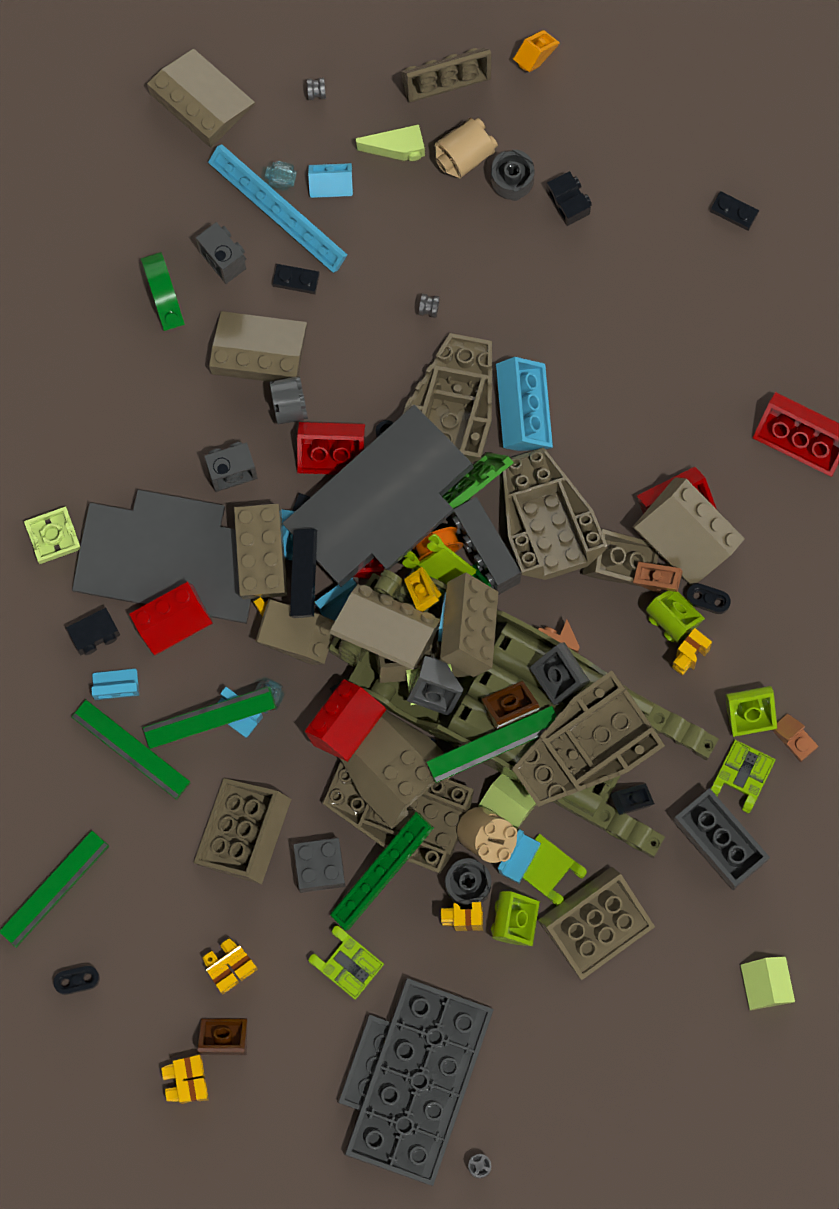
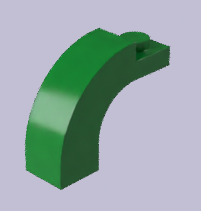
[141,252,185,331]

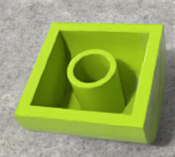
[646,591,705,643]
[725,686,777,737]
[491,891,540,946]

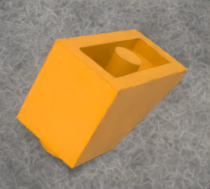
[513,30,560,72]

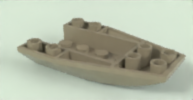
[503,448,608,580]
[323,762,474,873]

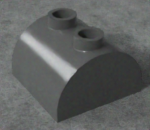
[529,642,590,705]

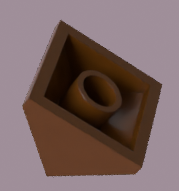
[482,681,539,731]
[198,1019,247,1055]

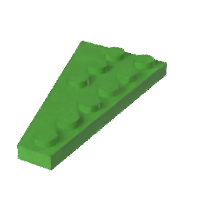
[442,452,514,509]

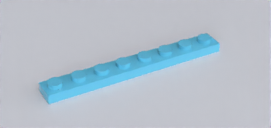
[208,144,348,273]

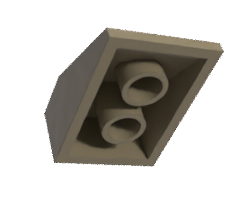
[583,529,659,586]
[255,600,335,665]

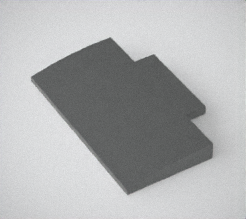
[282,405,474,587]
[72,490,252,624]
[338,978,494,1186]

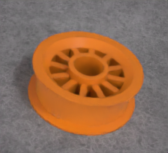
[413,527,464,561]

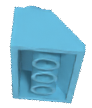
[496,357,553,451]

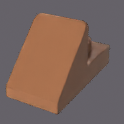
[633,562,683,593]
[538,619,580,653]
[772,714,819,762]

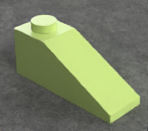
[356,125,425,161]

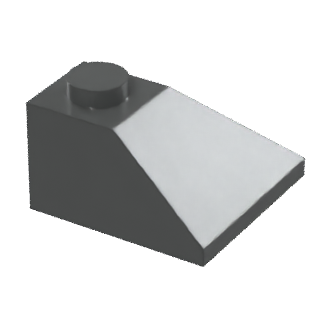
[407,656,463,716]

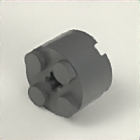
[491,150,535,201]
[270,376,308,425]
[445,858,491,908]

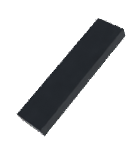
[290,528,317,618]

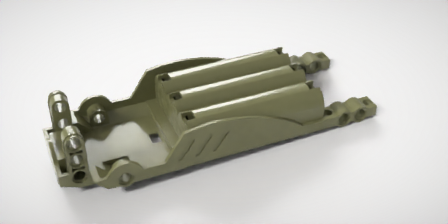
[329,569,719,858]

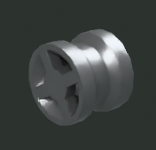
[307,78,326,100]
[419,293,440,318]
[468,1154,491,1178]

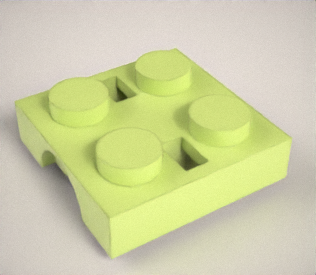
[24,507,80,564]

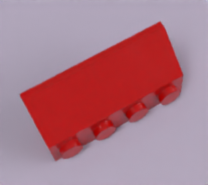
[753,392,839,477]

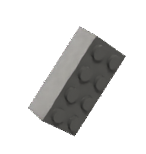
[452,497,521,595]
[673,788,770,890]

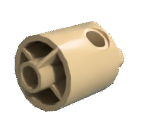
[434,118,498,178]
[457,807,517,863]

